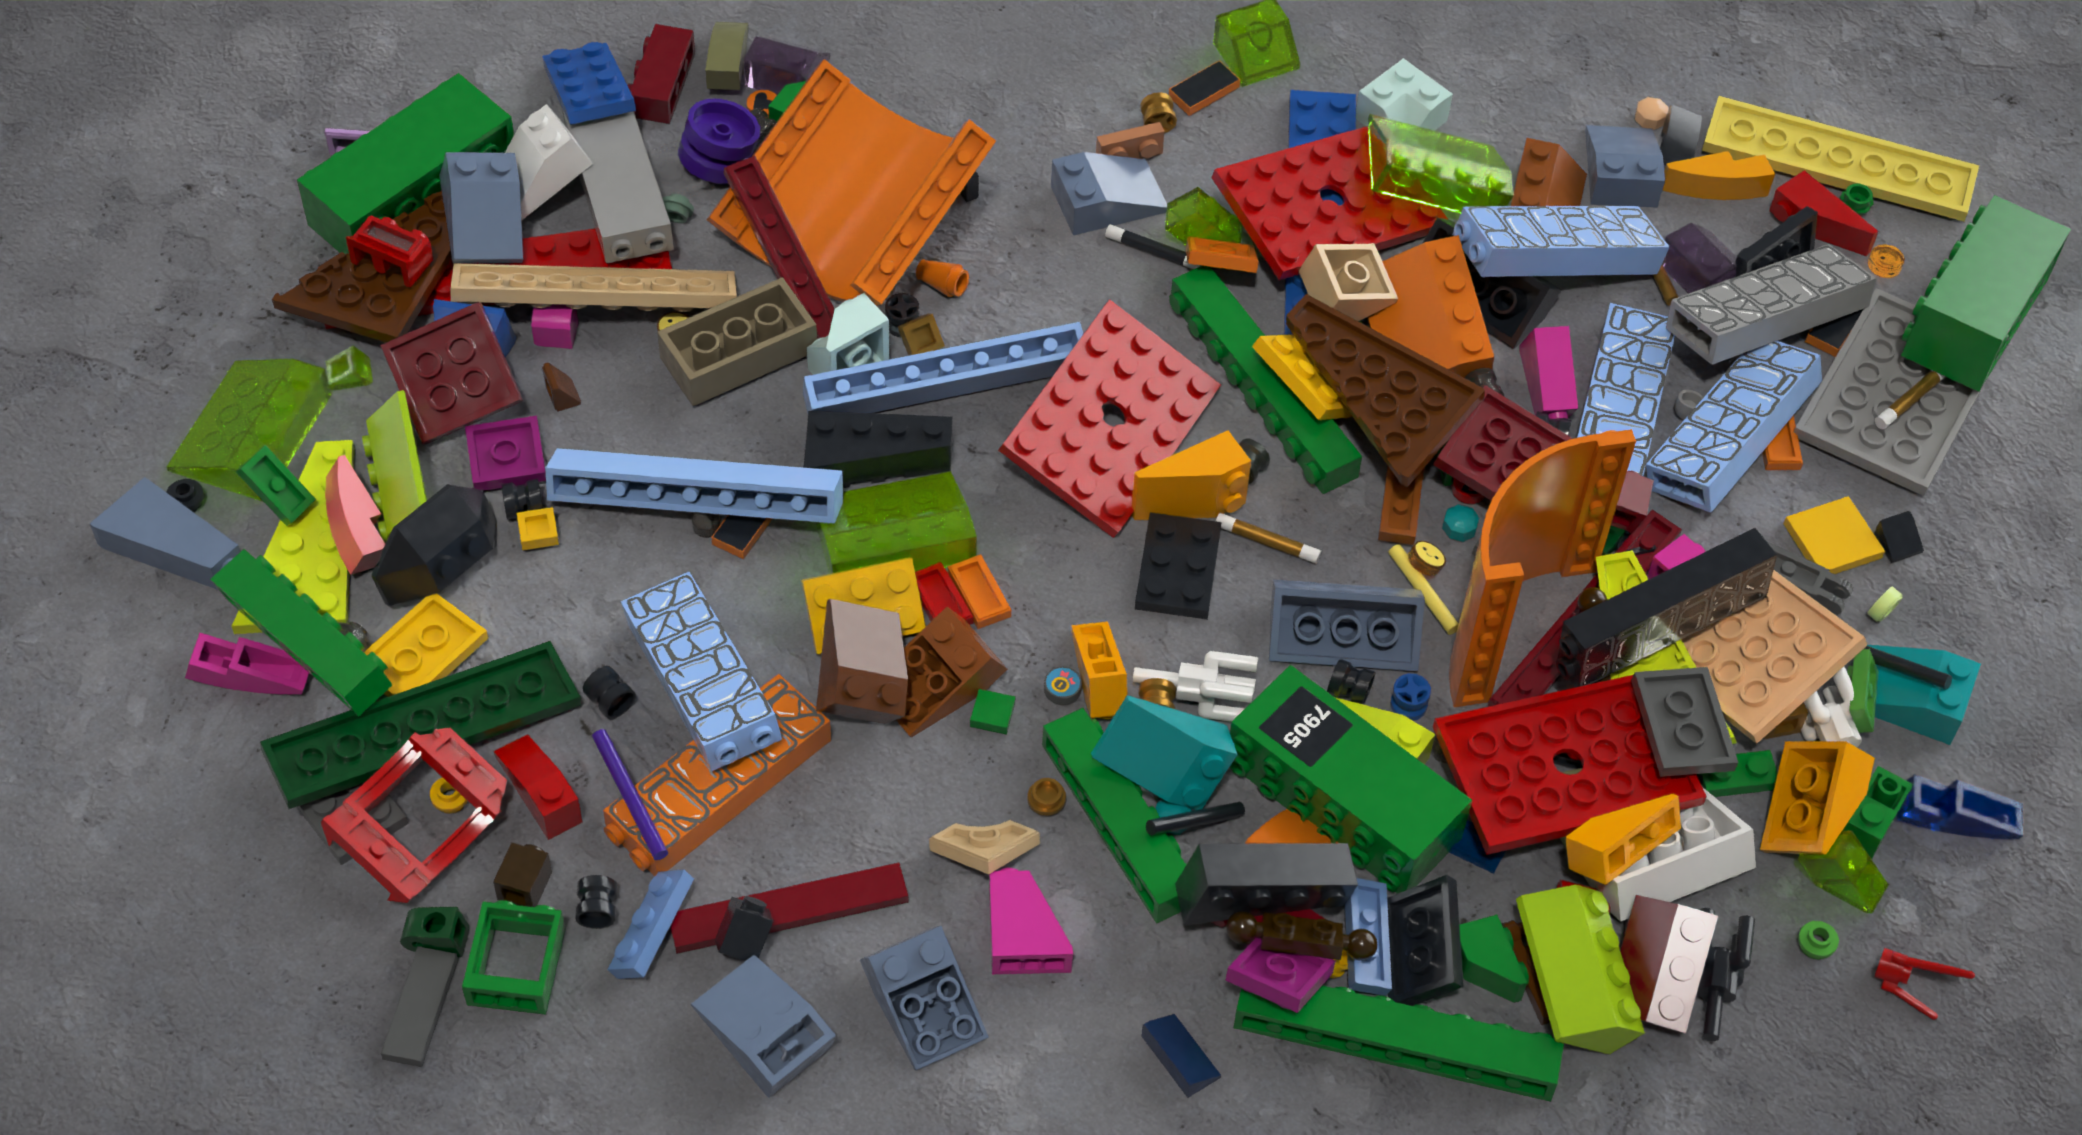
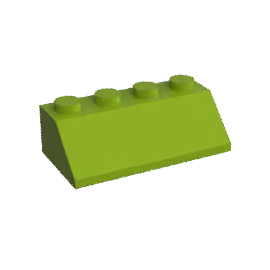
[362,390,427,543]
[1516,885,1645,1055]

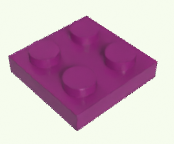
[465,416,546,490]
[1225,938,1335,1013]

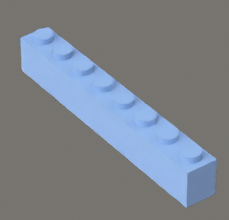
[803,322,1083,413]
[545,448,843,523]

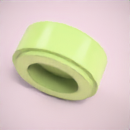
[1867,586,1903,622]

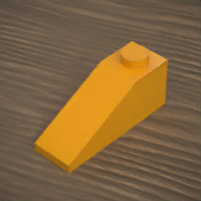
[1071,621,1127,719]
[1566,794,1681,885]

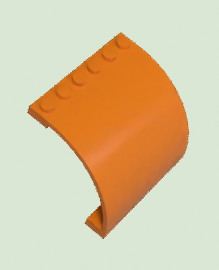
[706,59,996,306]
[1449,429,1636,708]

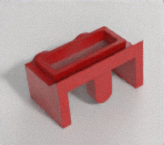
[346,215,434,288]

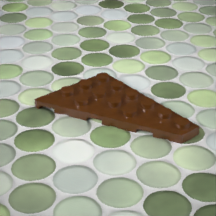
[272,190,452,342]
[1286,294,1485,487]

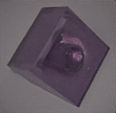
[744,36,830,95]
[1662,223,1737,294]

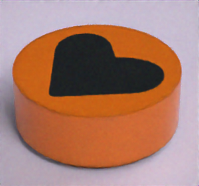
[747,90,777,122]

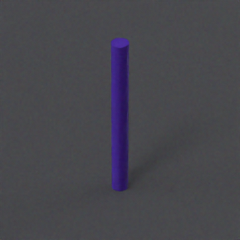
[592,729,668,860]

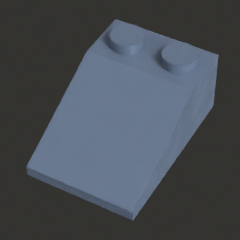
[1585,125,1665,208]
[440,152,523,263]
[1051,152,1169,235]

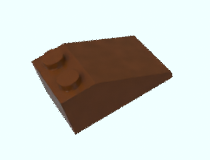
[816,599,908,724]

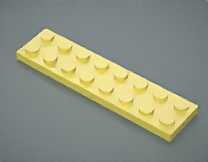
[1702,96,1979,221]

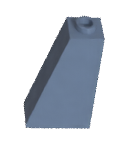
[90,477,240,590]

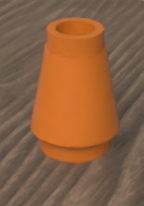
[916,259,969,297]

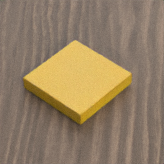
[1783,496,1885,574]

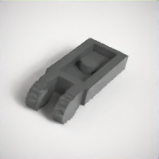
[1767,541,1854,615]

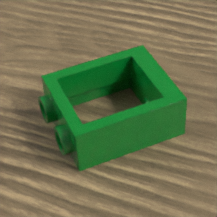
[462,900,565,1015]

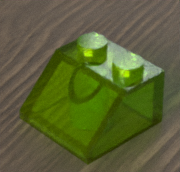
[1213,0,1300,87]

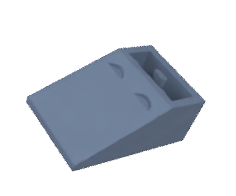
[860,926,989,1070]
[691,955,836,1098]

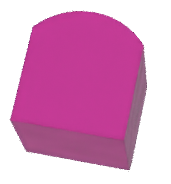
[531,304,578,349]

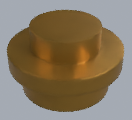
[1027,778,1066,815]

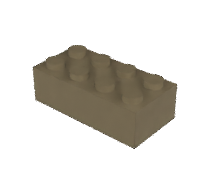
[657,277,817,406]

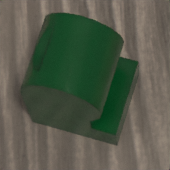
[400,907,470,957]

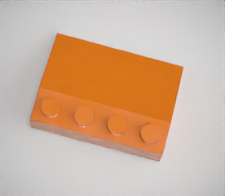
[1367,235,1494,380]

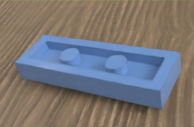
[607,870,694,979]
[1345,878,1392,996]

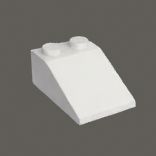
[505,104,593,221]

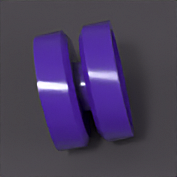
[677,99,761,184]

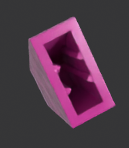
[1519,326,1578,420]
[989,868,1073,975]

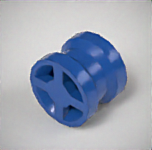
[1390,673,1431,721]

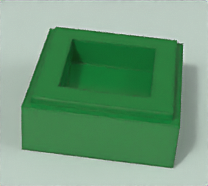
[970,689,1016,735]

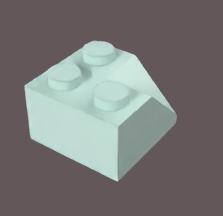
[1356,58,1453,155]
[807,293,889,375]

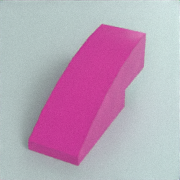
[185,633,309,695]

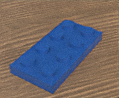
[542,42,636,125]

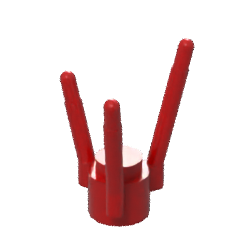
[1874,947,1975,1020]

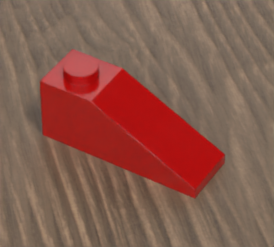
[1769,170,1879,256]
[494,734,583,840]

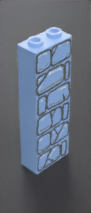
[1452,206,1669,277]
[1577,303,1675,476]
[1646,341,1822,512]
[621,572,782,771]

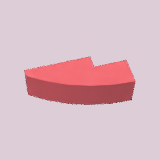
[325,455,385,575]

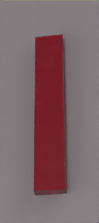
[723,156,835,339]
[670,862,909,954]

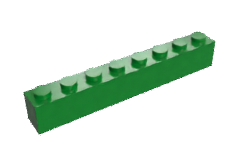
[1169,266,1362,494]
[1233,985,1564,1102]

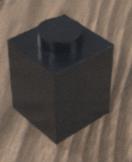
[715,896,774,961]

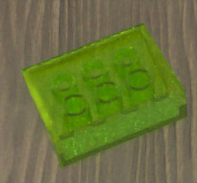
[1368,114,1514,213]
[166,359,332,502]
[816,471,977,574]

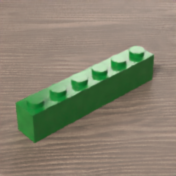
[210,549,392,717]
[1042,708,1186,924]

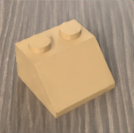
[1299,244,1398,321]

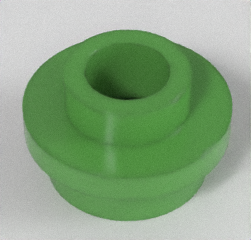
[1798,921,1839,960]

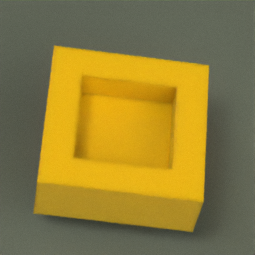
[517,507,559,551]

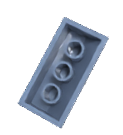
[1269,579,1425,671]

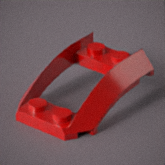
[321,728,507,903]

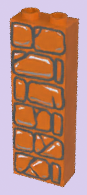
[603,674,831,876]

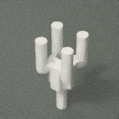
[1133,651,1258,722]
[1801,666,1862,747]

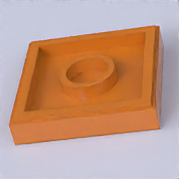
[1185,236,1259,273]

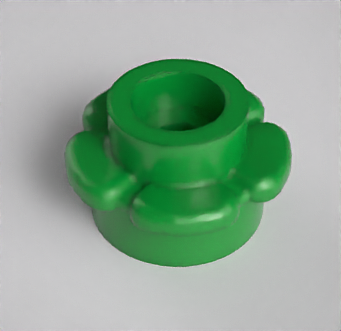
[1840,184,1874,214]

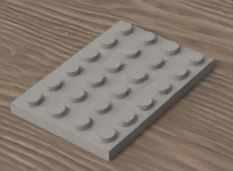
[1794,288,1987,496]

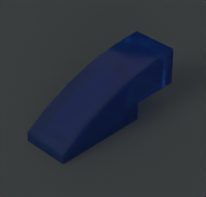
[1897,774,2023,839]

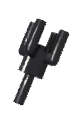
[1696,908,1755,1041]

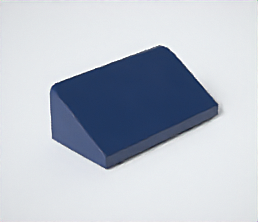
[1141,1014,1221,1098]

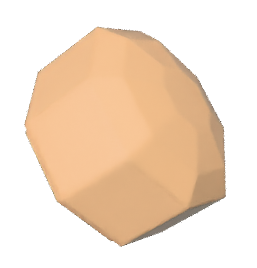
[1635,97,1668,130]

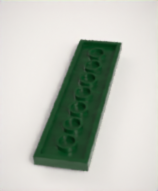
[260,641,581,809]

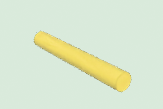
[1388,544,1459,635]

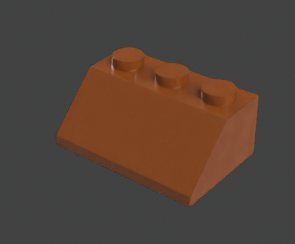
[1511,138,1587,206]

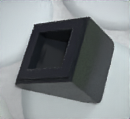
[1874,511,1924,563]

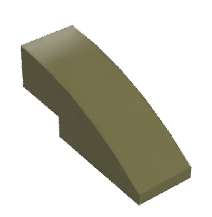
[705,22,749,90]

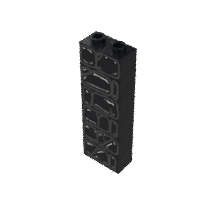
[1556,528,1778,687]

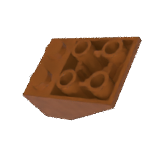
[896,607,1008,737]

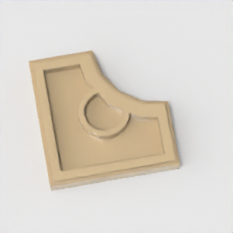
[929,820,1040,875]

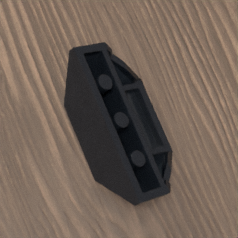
[371,484,496,606]

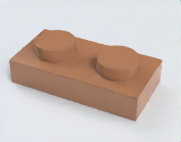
[1096,122,1164,159]

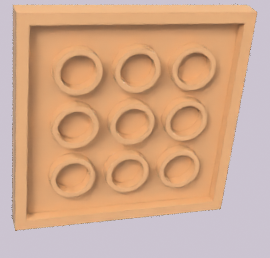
[1681,570,1867,744]

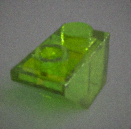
[1165,187,1242,245]
[1798,831,1889,913]

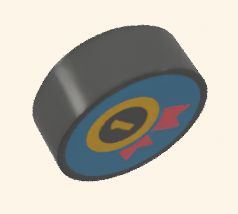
[1044,666,1082,705]

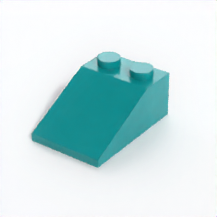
[1867,644,1981,745]
[1091,695,1238,810]

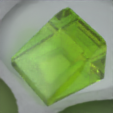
[325,346,373,391]

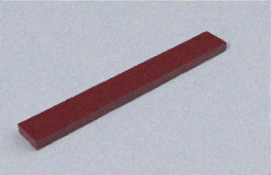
[1487,509,1682,707]

